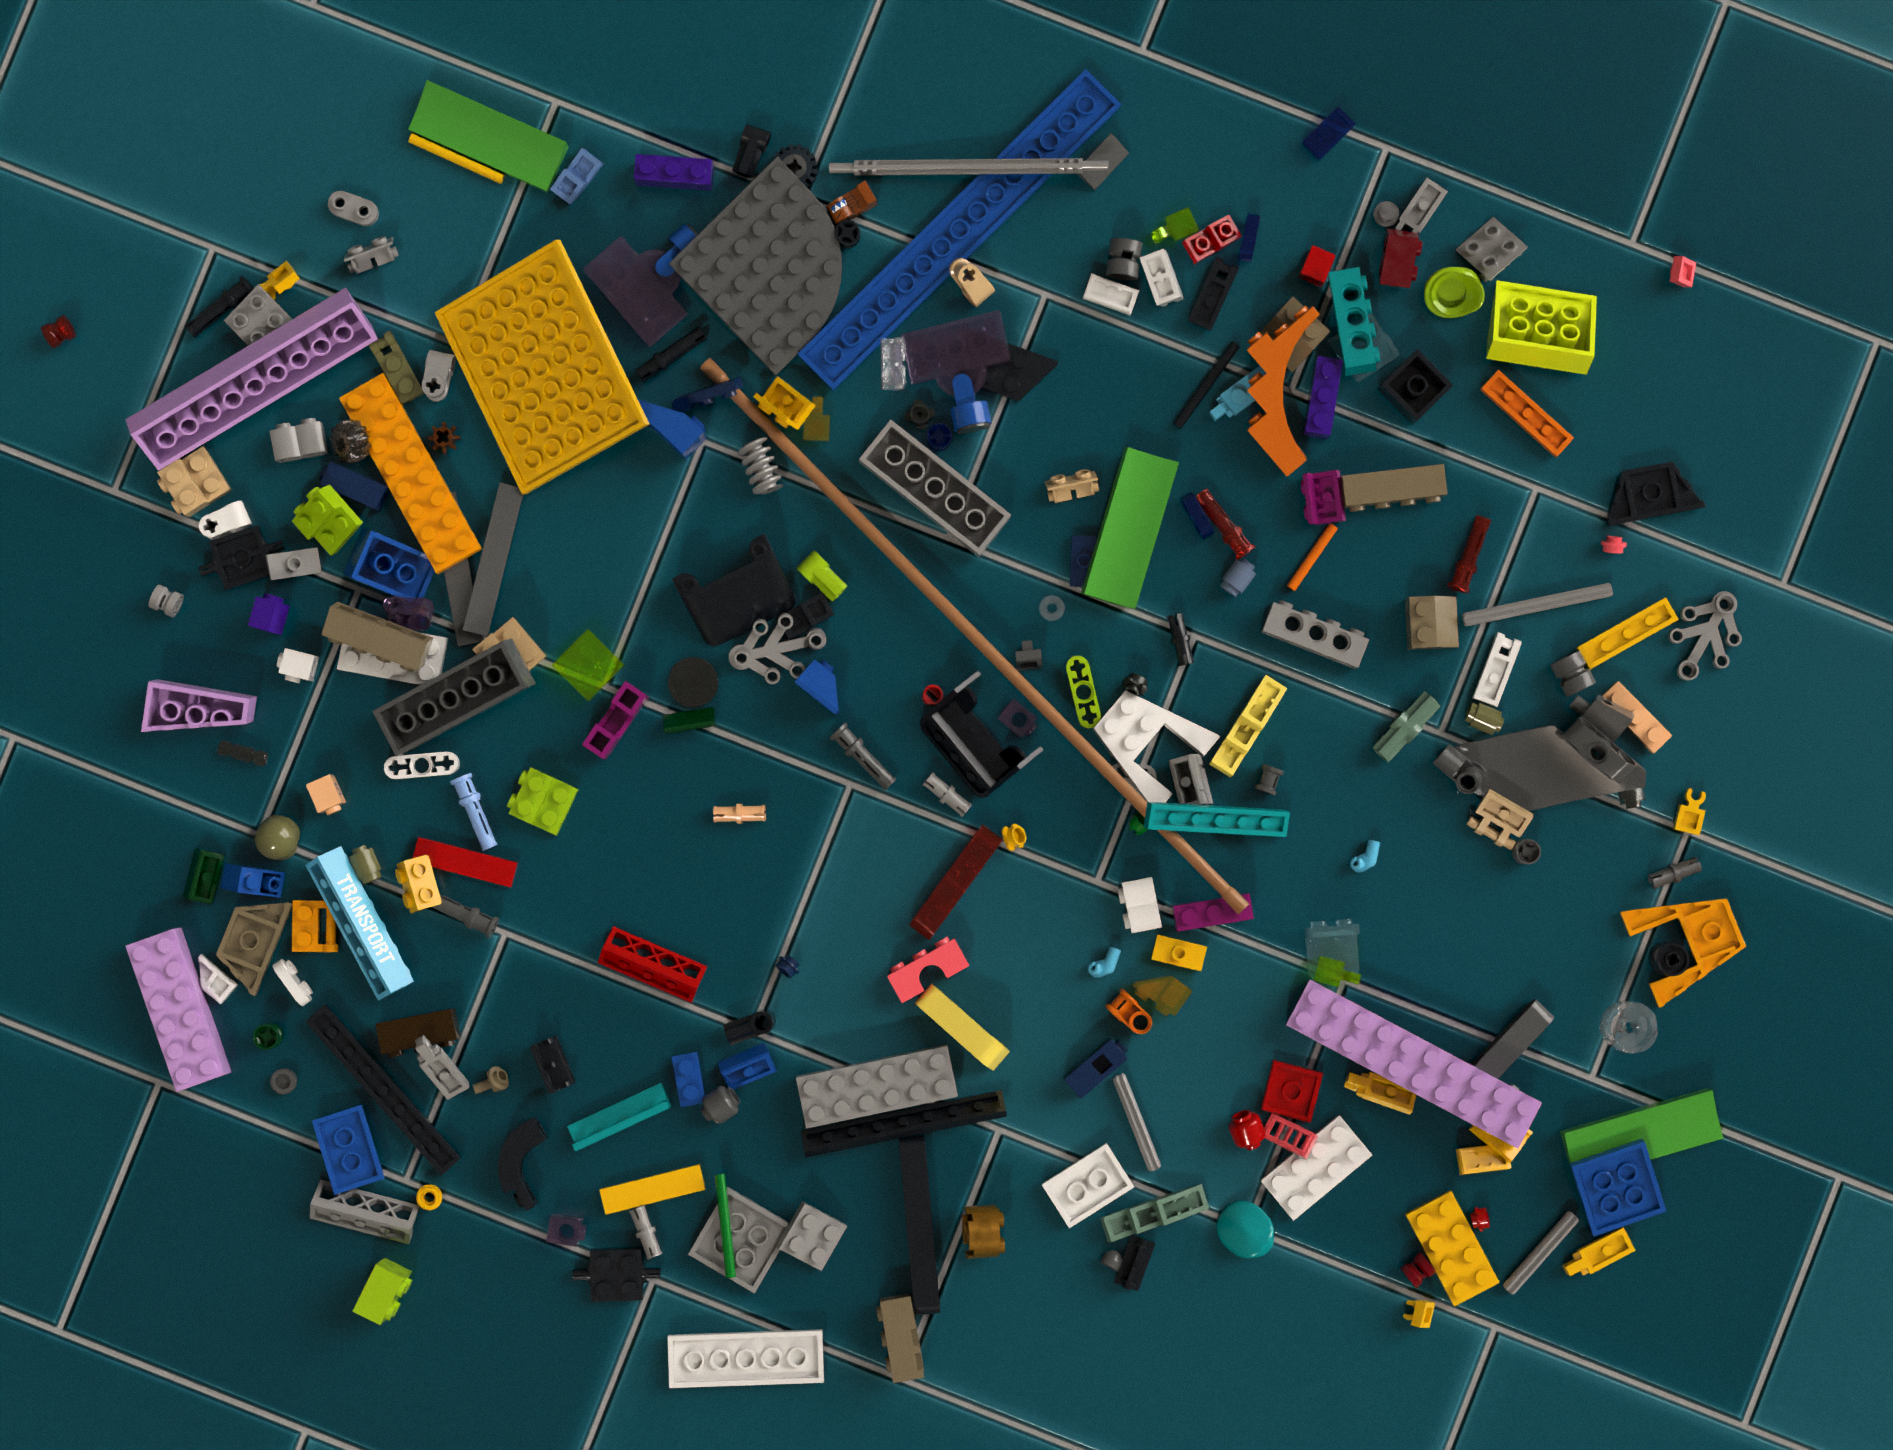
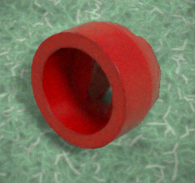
[922,685,943,706]

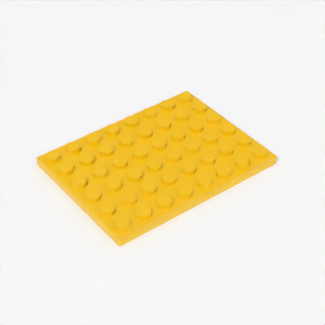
[434,240,649,495]

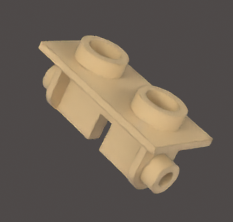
[1045,469,1099,503]

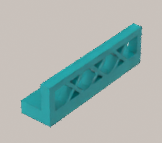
[567,1083,672,1152]

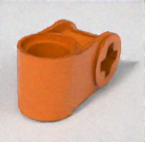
[1104,988,1152,1034]

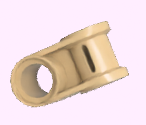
[949,258,995,308]

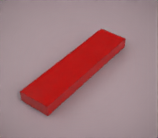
[412,837,518,887]

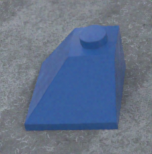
[795,659,840,716]

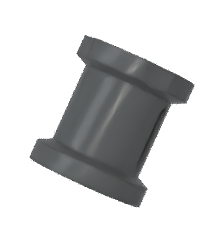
[1254,764,1284,796]

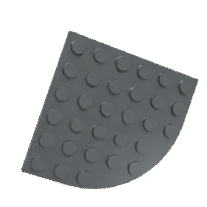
[668,156,842,375]

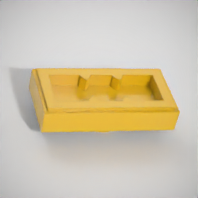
[1151,934,1207,971]
[1456,1145,1511,1175]

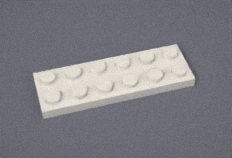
[668,1329,824,1388]

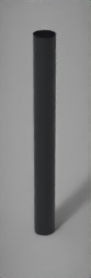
[1173,341,1240,429]

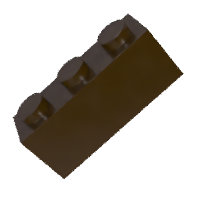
[376,1008,461,1058]

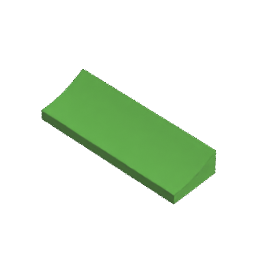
[408,80,569,193]
[1081,447,1179,609]
[1560,1088,1723,1163]

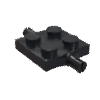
[199,525,285,590]
[572,1247,661,1302]

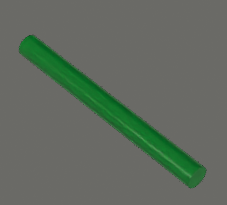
[715,1173,736,1278]

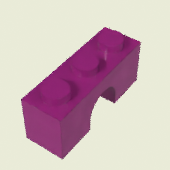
[582,681,649,760]
[1171,893,1254,932]

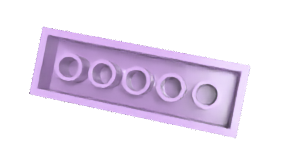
[125,928,232,1092]

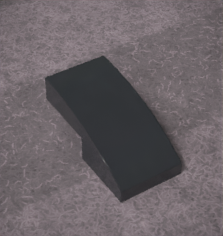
[776,593,834,640]

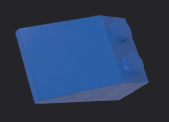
[638,400,707,460]
[343,527,435,606]

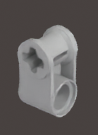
[422,350,456,402]

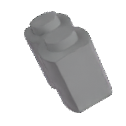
[270,418,329,463]

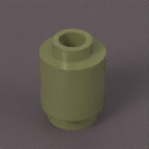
[1464,702,1504,735]
[349,845,382,885]

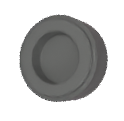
[270,1068,298,1094]

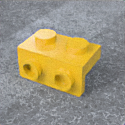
[753,376,816,430]
[395,855,442,913]

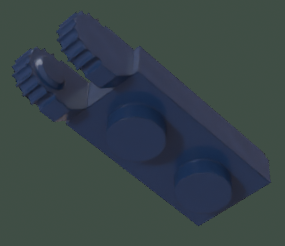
[672,377,743,413]

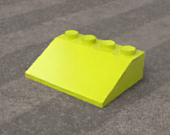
[1486,280,1597,375]

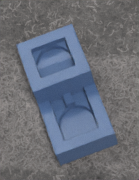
[550,148,604,205]

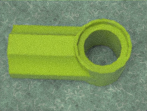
[796,550,848,602]

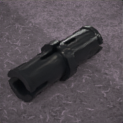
[1167,613,1195,666]

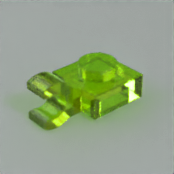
[1151,207,1199,243]
[1313,955,1361,987]

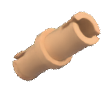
[713,804,766,824]

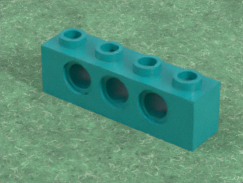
[1329,267,1380,376]

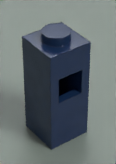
[319,461,390,512]
[1063,1038,1128,1099]

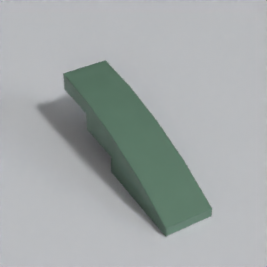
[1100,1184,1209,1242]

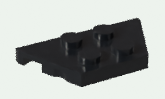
[965,328,1058,402]
[1607,462,1706,526]

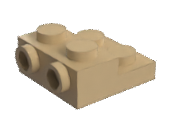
[157,446,232,517]
[472,617,547,671]

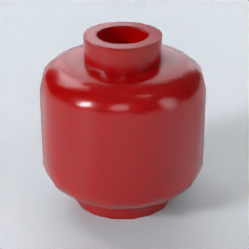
[1228,1110,1266,1150]

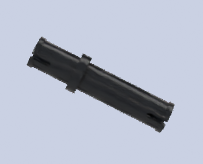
[635,326,707,383]

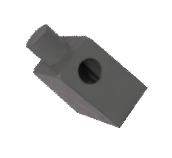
[1568,695,1635,755]

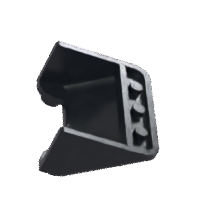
[672,534,796,646]

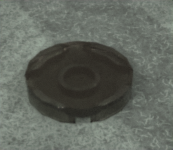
[668,657,719,708]

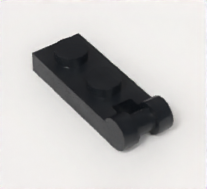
[1187,257,1239,332]

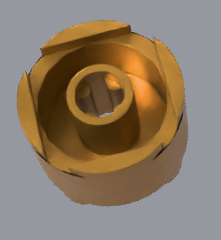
[962,1205,1005,1259]

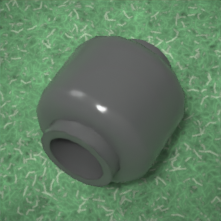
[701,1086,740,1124]

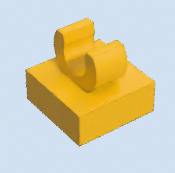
[1403,1300,1435,1328]

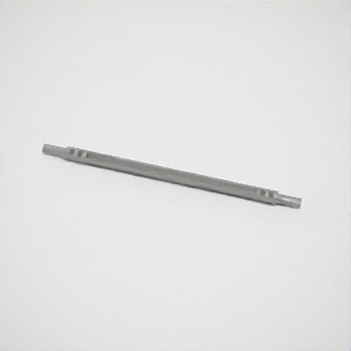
[829,158,1109,176]

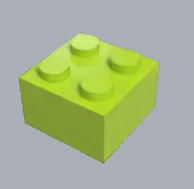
[352,1258,412,1325]

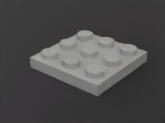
[688,1187,789,1294]

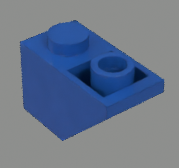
[221,863,285,898]

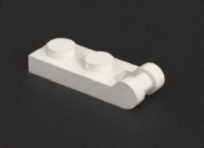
[1472,632,1522,708]

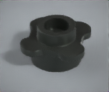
[905,399,935,430]
[1122,673,1148,696]

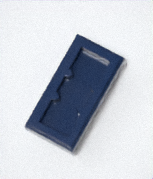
[1070,535,1097,587]

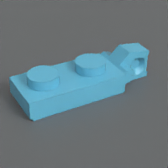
[1209,366,1265,421]

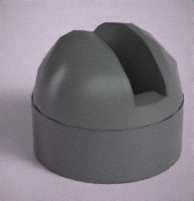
[1100,1250,1122,1272]

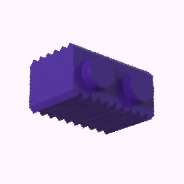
[247,593,290,635]

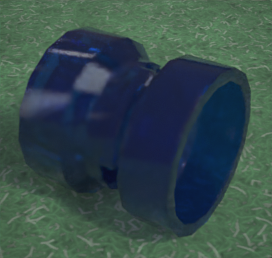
[927,423,952,452]

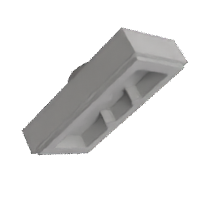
[265,547,322,581]

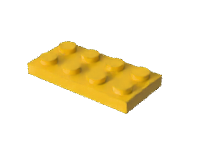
[1405,1190,1500,1307]

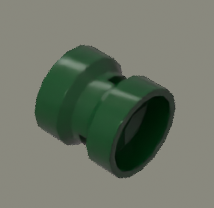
[253,1023,283,1050]

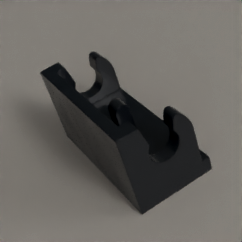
[530,1035,576,1094]

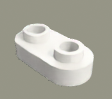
[273,959,313,1006]

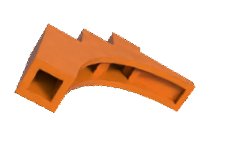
[1247,305,1320,476]

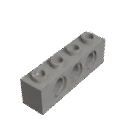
[1260,600,1369,669]

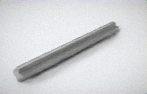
[1462,583,1613,626]

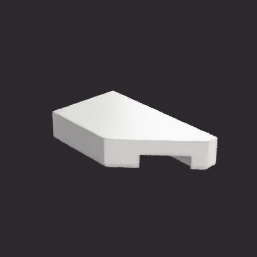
[198,954,239,1004]

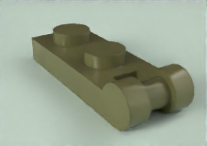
[369,330,425,405]

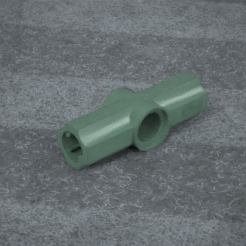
[1372,691,1440,762]

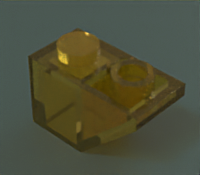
[1132,975,1193,1016]

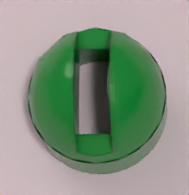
[1128,812,1148,835]

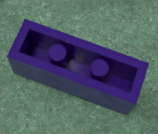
[634,154,714,191]
[1302,356,1343,439]

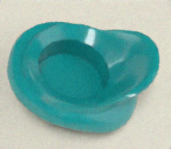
[1217,1201,1274,1259]

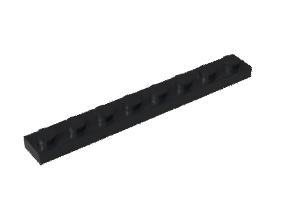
[306,1004,462,1176]
[801,1090,1007,1158]

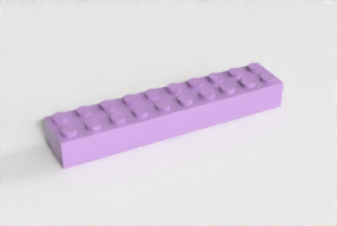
[125,288,378,471]
[1286,980,1542,1149]

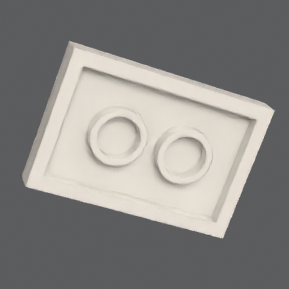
[1042,1143,1134,1228]

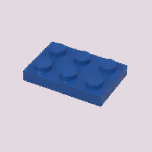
[312,1105,385,1195]

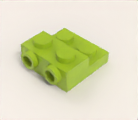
[292,484,363,556]
[507,767,579,836]

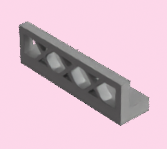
[310,1179,419,1244]

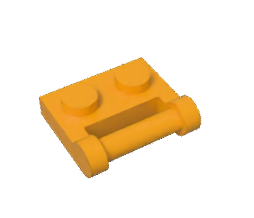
[292,900,339,952]

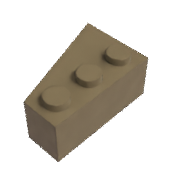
[876,1293,924,1383]

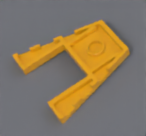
[1619,898,1746,1008]

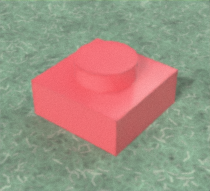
[1670,256,1696,287]

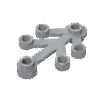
[1668,591,1742,681]
[729,613,826,684]

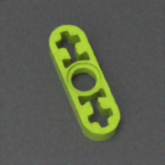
[1066,656,1101,729]

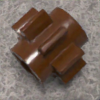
[428,422,461,455]

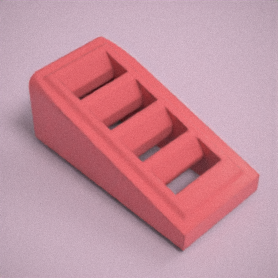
[1264,1113,1318,1160]

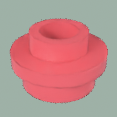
[1601,536,1627,554]

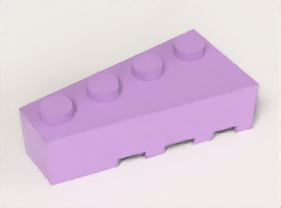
[141,679,257,732]

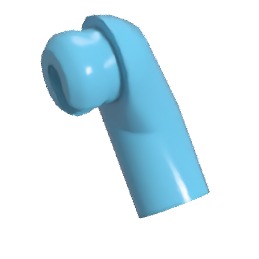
[1350,840,1381,872]
[1088,946,1121,978]

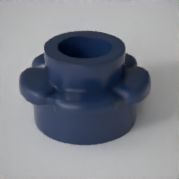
[775,955,799,979]

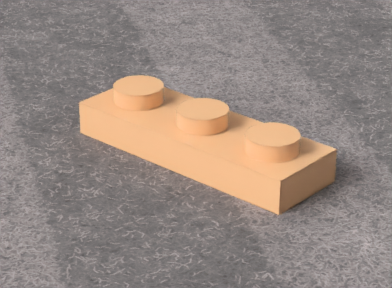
[1602,681,1672,754]

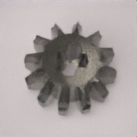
[329,419,372,464]

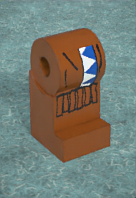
[826,181,877,225]

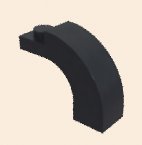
[498,1116,549,1211]

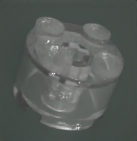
[1599,1000,1658,1054]

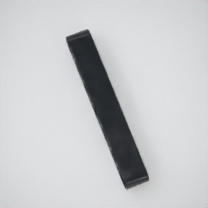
[899,1136,940,1315]

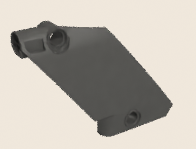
[1433,717,1646,811]

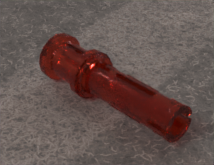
[1194,488,1256,561]
[1447,516,1491,594]

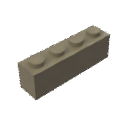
[1341,464,1447,512]
[321,602,433,672]

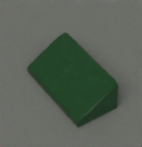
[663,707,716,734]
[183,848,225,904]

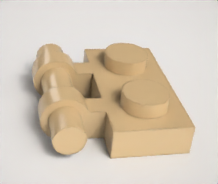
[1466,789,1533,850]

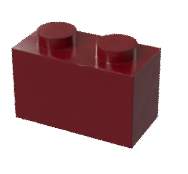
[1378,229,1422,288]

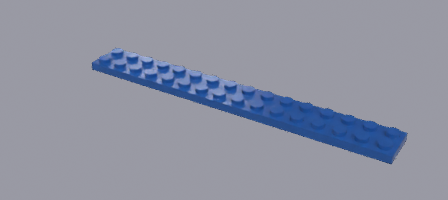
[797,69,1122,391]

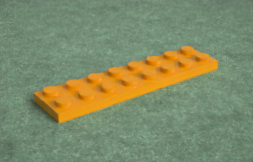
[339,373,482,574]

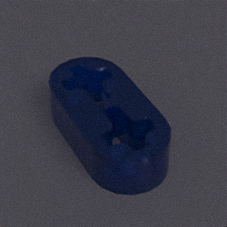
[1238,213,1260,262]
[1180,492,1214,540]

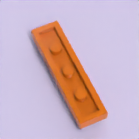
[1480,370,1574,458]

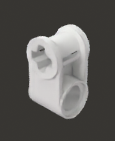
[199,501,252,540]

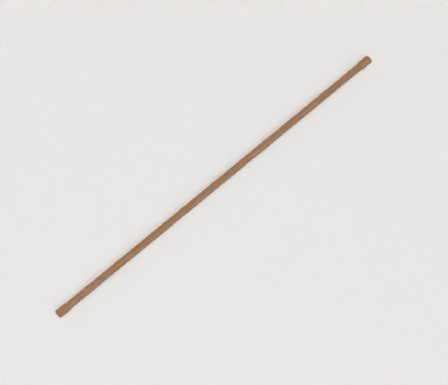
[700,358,1249,914]

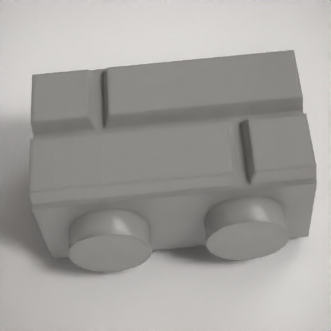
[1168,754,1213,805]

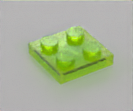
[552,629,625,701]

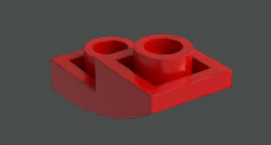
[1182,215,1242,264]

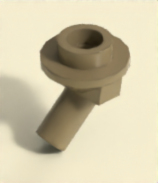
[472,1066,509,1094]

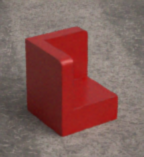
[1298,245,1335,287]

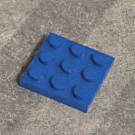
[1569,1138,1666,1236]

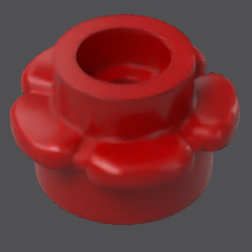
[1471,1207,1490,1232]

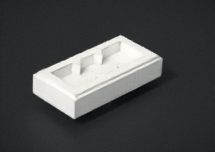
[1083,273,1139,315]

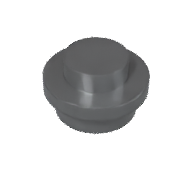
[1373,201,1399,227]

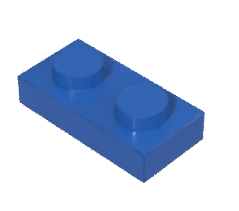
[672,1051,705,1107]

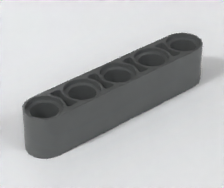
[1471,999,1554,1079]

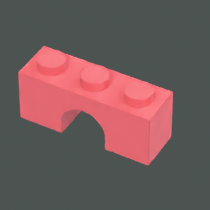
[887,936,969,1003]

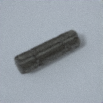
[217,740,269,766]

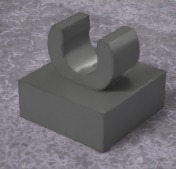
[1015,640,1042,671]

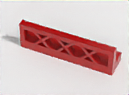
[598,926,707,1003]

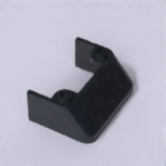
[920,671,1043,798]

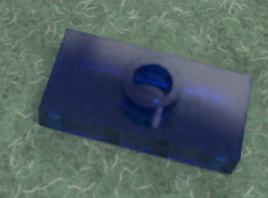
[1301,107,1356,161]

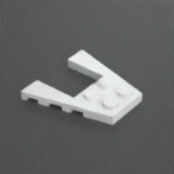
[1092,690,1220,803]

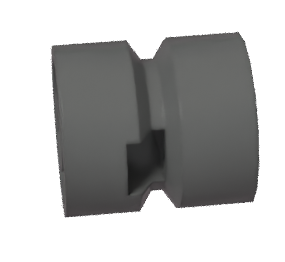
[1105,238,1142,281]
[1550,650,1596,697]

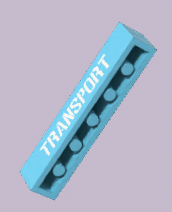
[305,846,414,1001]

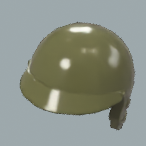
[254,815,300,861]

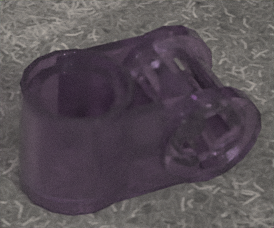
[383,596,435,631]

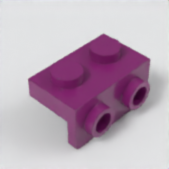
[1301,470,1346,525]

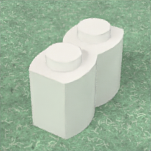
[1117,877,1162,933]

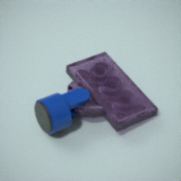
[582,224,698,347]
[901,310,1011,434]

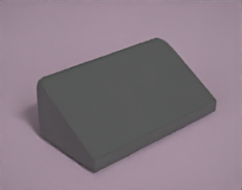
[1077,133,1129,191]

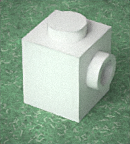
[277,648,320,683]

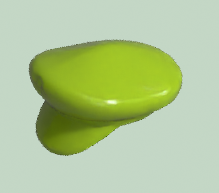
[1424,267,1485,318]

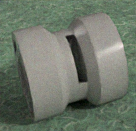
[148,584,184,618]

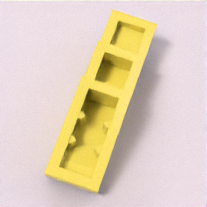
[1209,675,1287,778]

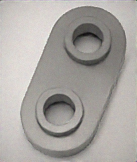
[328,191,379,226]

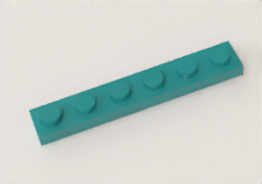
[1144,802,1290,837]

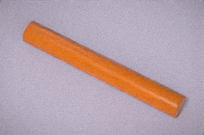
[1287,523,1338,592]

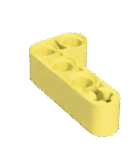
[915,983,1010,1071]

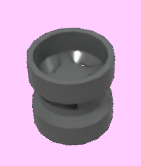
[1511,839,1541,865]

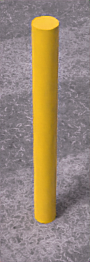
[408,133,505,184]

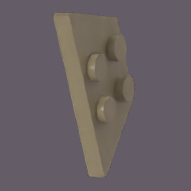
[216,902,293,996]

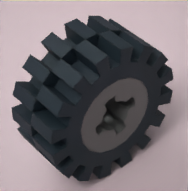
[772,144,818,188]

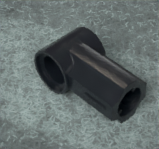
[732,124,771,179]
[723,1010,776,1046]

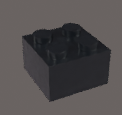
[1377,349,1453,425]

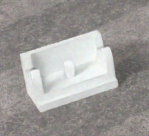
[1140,249,1184,307]

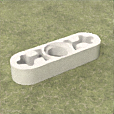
[384,752,460,779]

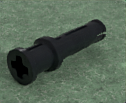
[185,275,254,338]

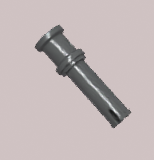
[829,722,896,790]
[432,894,500,938]

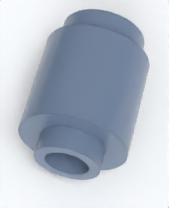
[1219,558,1256,597]

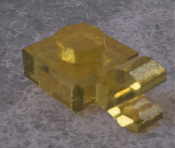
[803,397,830,441]

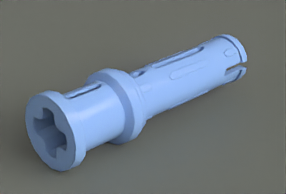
[450,773,498,851]

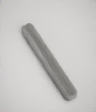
[1112,1073,1161,1171]
[1503,1211,1579,1295]

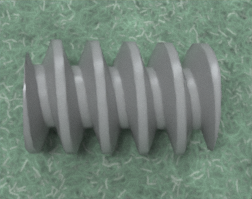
[738,437,784,494]

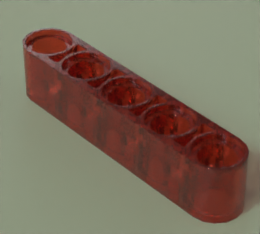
[908,824,1003,940]

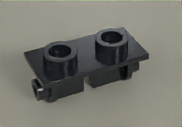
[1114,1234,1155,1291]

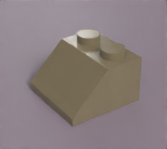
[1260,297,1330,373]
[1405,596,1459,650]

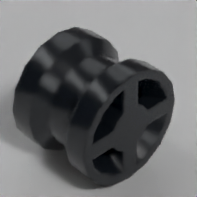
[835,220,860,249]

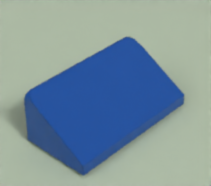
[718,1043,777,1090]

